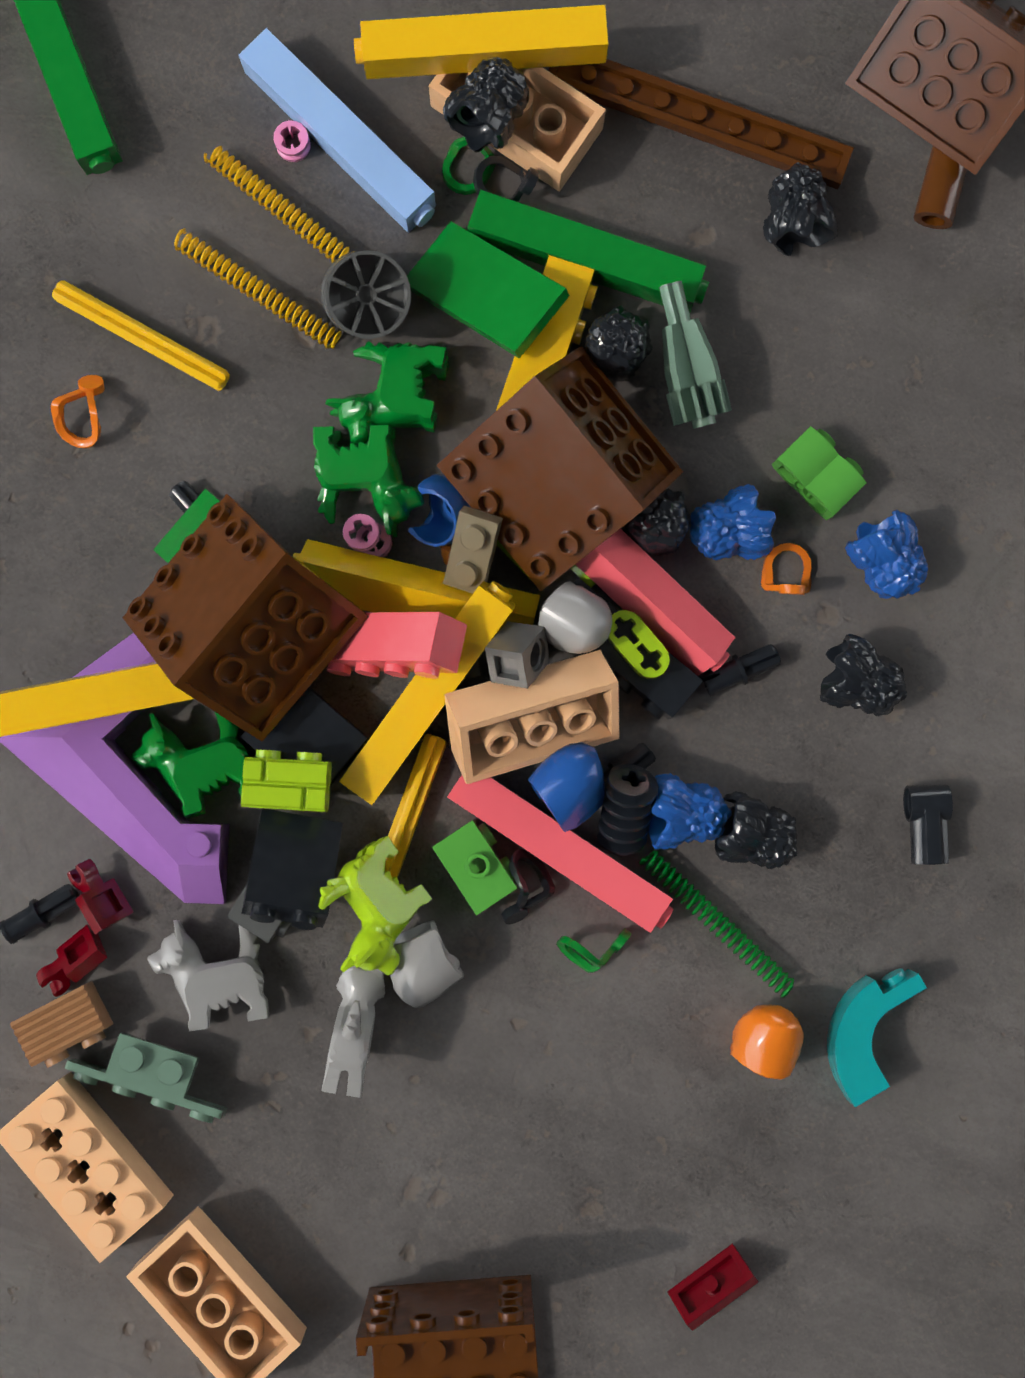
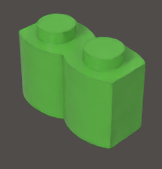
[771,426,867,521]

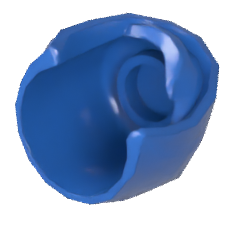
[408,473,471,547]
[528,742,605,832]

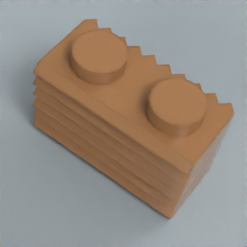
[10,981,114,1068]

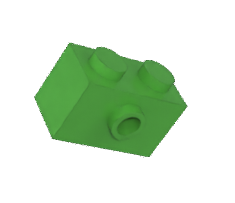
[432,819,517,916]

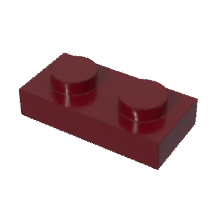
[667,1243,759,1331]

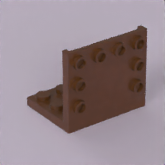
[845,0,1025,175]
[436,346,683,591]
[122,494,369,742]
[356,1275,539,1378]

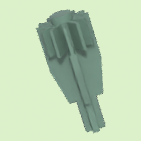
[659,280,732,429]

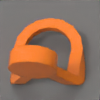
[51,375,105,448]
[761,543,812,595]

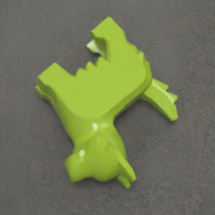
[318,836,432,975]

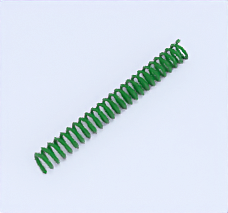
[639,851,794,998]

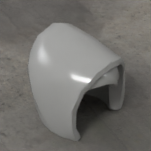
[538,581,612,654]
[390,920,464,1008]

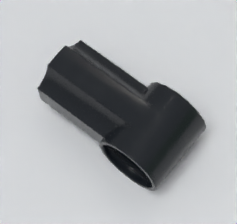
[903,785,953,865]

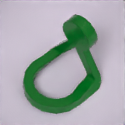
[442,136,496,195]
[556,928,632,973]

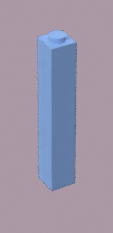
[238,28,436,233]

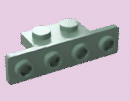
[65,1032,228,1123]

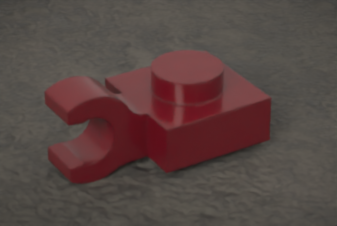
[67,859,134,934]
[36,924,108,997]

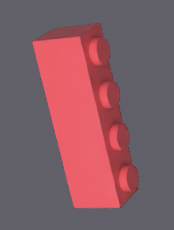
[327,612,467,679]

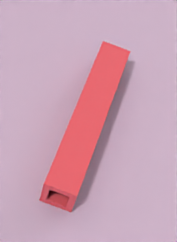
[575,528,736,676]
[447,775,674,933]

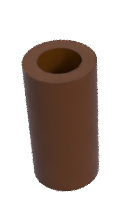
[913,146,967,229]

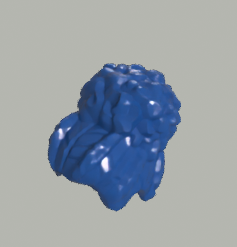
[689,484,776,560]
[845,510,928,599]
[649,773,732,850]

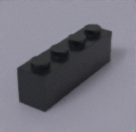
[574,578,703,720]

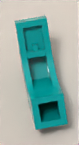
[827,968,927,1107]

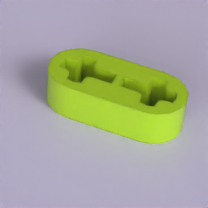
[608,610,670,679]

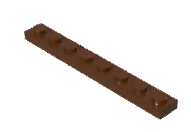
[548,59,854,190]

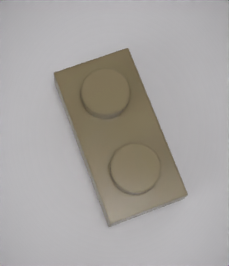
[443,506,503,594]

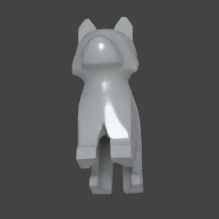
[147,920,270,1032]
[321,957,386,1098]

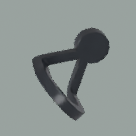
[473,155,540,202]
[501,849,555,925]

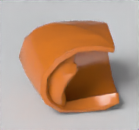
[730,1004,804,1080]

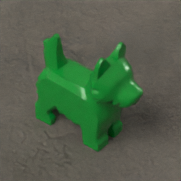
[325,341,449,444]
[313,425,424,537]
[131,712,250,820]

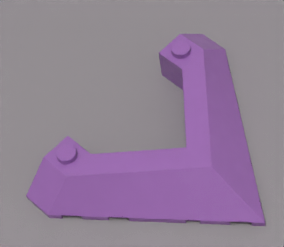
[0,633,229,904]

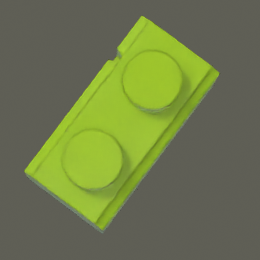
[241,750,332,812]

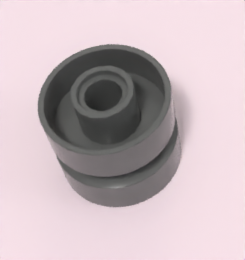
[321,250,411,339]

